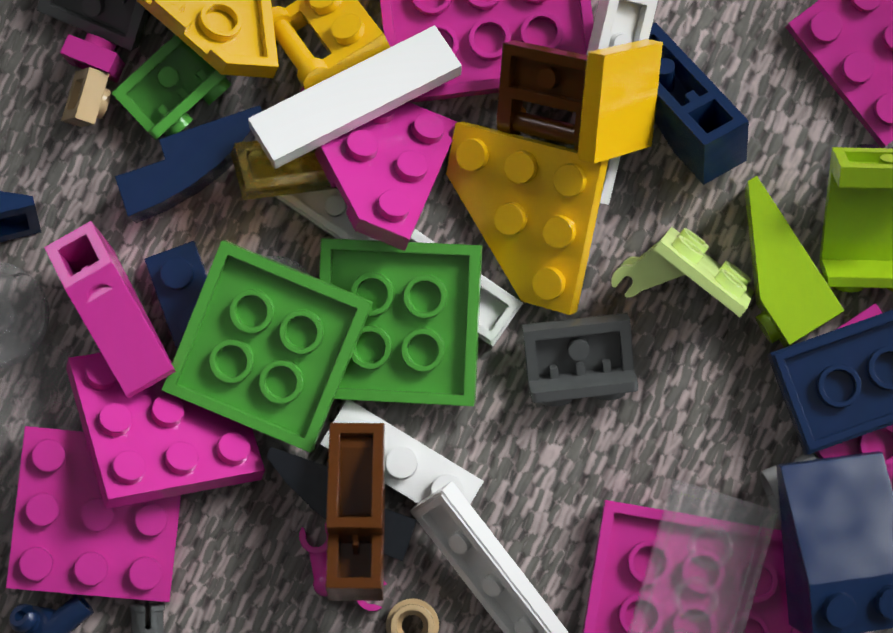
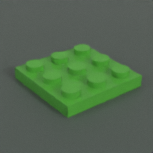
[319,238,483,406]
[162,240,373,453]

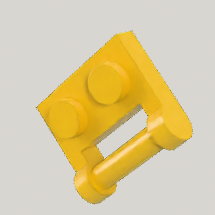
[272,0,390,90]

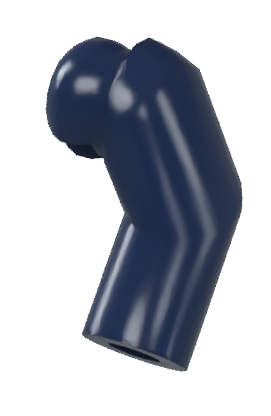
[9,594,94,633]

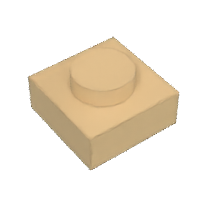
[61,67,111,127]

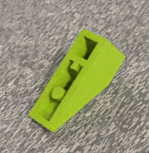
[744,176,845,348]

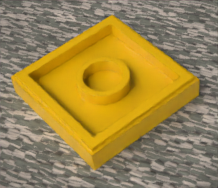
[578,39,663,164]

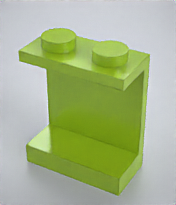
[820,147,893,292]

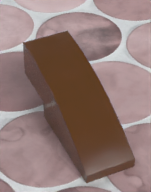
[326,423,385,601]

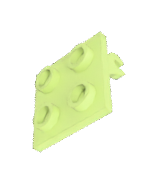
[611,227,754,317]

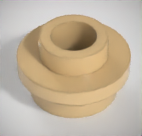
[386,598,439,633]

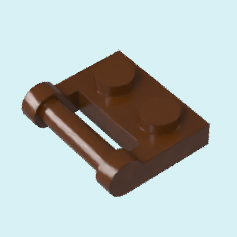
[496,40,587,152]

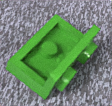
[111,35,232,140]

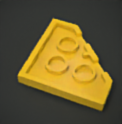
[136,0,279,78]
[446,122,609,315]

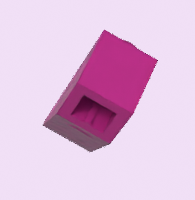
[44,221,176,398]

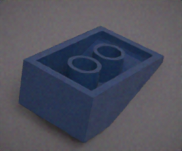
[776,451,893,633]

